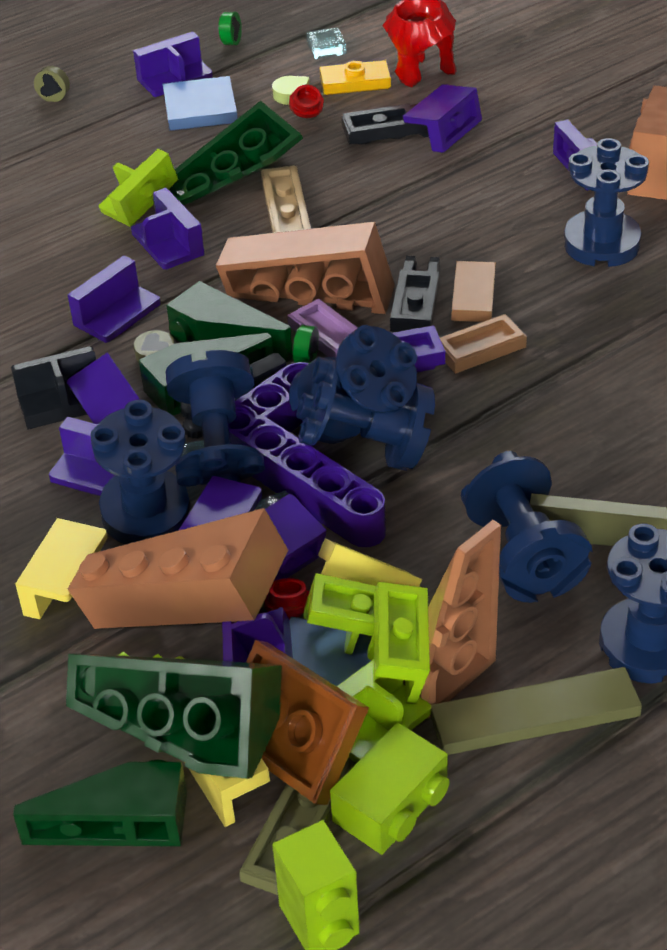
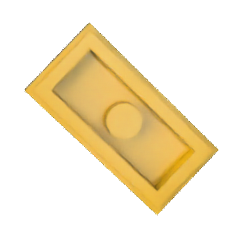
[320,60,391,95]

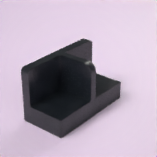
[11,346,96,430]

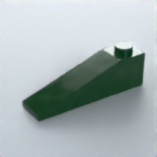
[168,100,303,206]
[66,653,282,779]

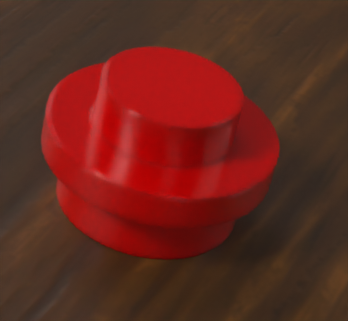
[289,85,324,118]
[264,578,309,619]

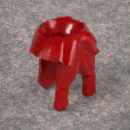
[382,0,457,87]

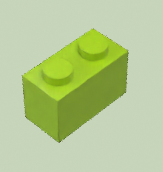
[330,722,450,855]
[272,820,360,950]

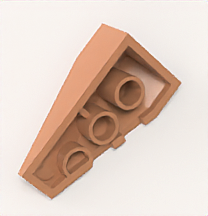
[421,520,501,718]

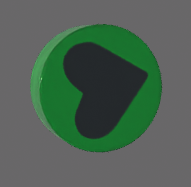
[219,12,242,45]
[293,325,319,364]

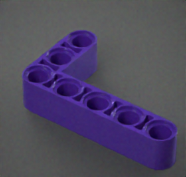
[229,362,386,548]

